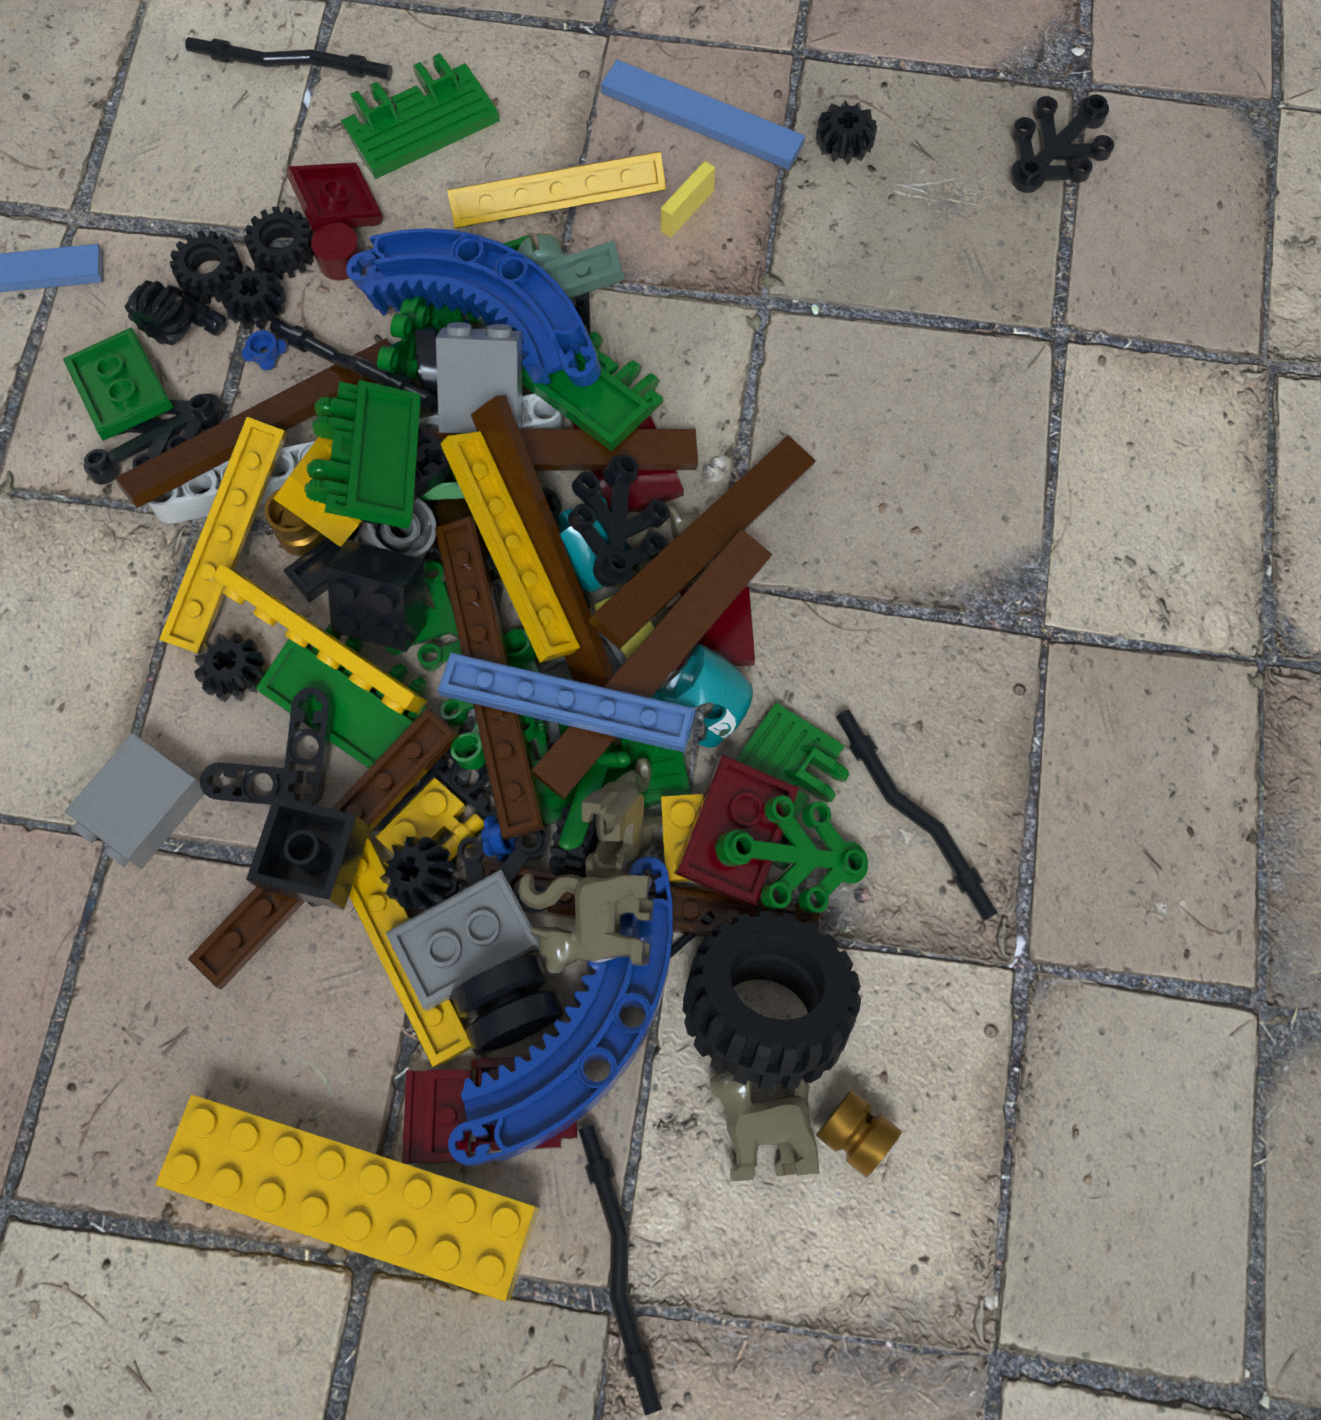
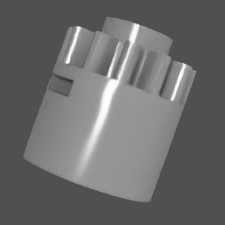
[355,498,437,559]

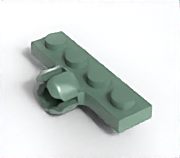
[478,233,626,328]

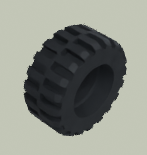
[682,911,861,1090]

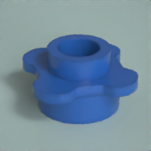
[242,330,287,371]
[481,815,515,862]

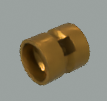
[264,489,327,556]
[816,1090,902,1178]

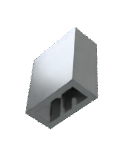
[436,322,523,434]
[64,733,204,869]

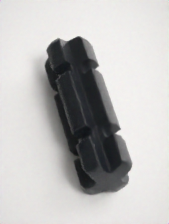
[167,285,227,336]

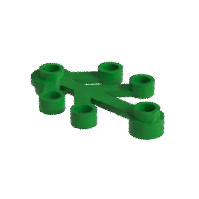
[377,296,430,382]
[384,561,504,671]
[440,629,540,770]
[716,796,868,914]

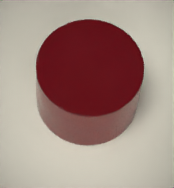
[311,222,361,280]

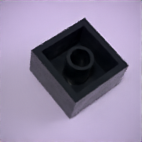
[326,540,426,652]
[246,796,370,910]

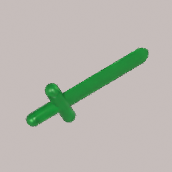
[558,743,631,850]

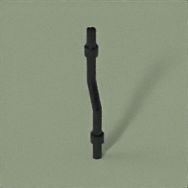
[185,37,392,80]
[270,318,435,409]
[836,709,998,922]
[578,1125,663,1416]

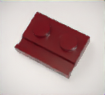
[402,1070,473,1164]

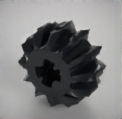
[816,100,877,165]
[221,264,287,330]
[124,280,194,346]
[194,632,266,703]
[379,836,457,910]

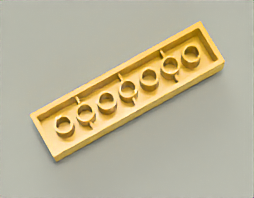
[155,1094,540,1302]

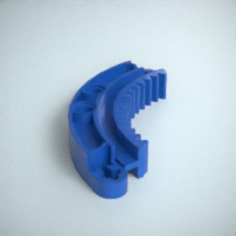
[346,228,601,387]
[448,857,673,1166]

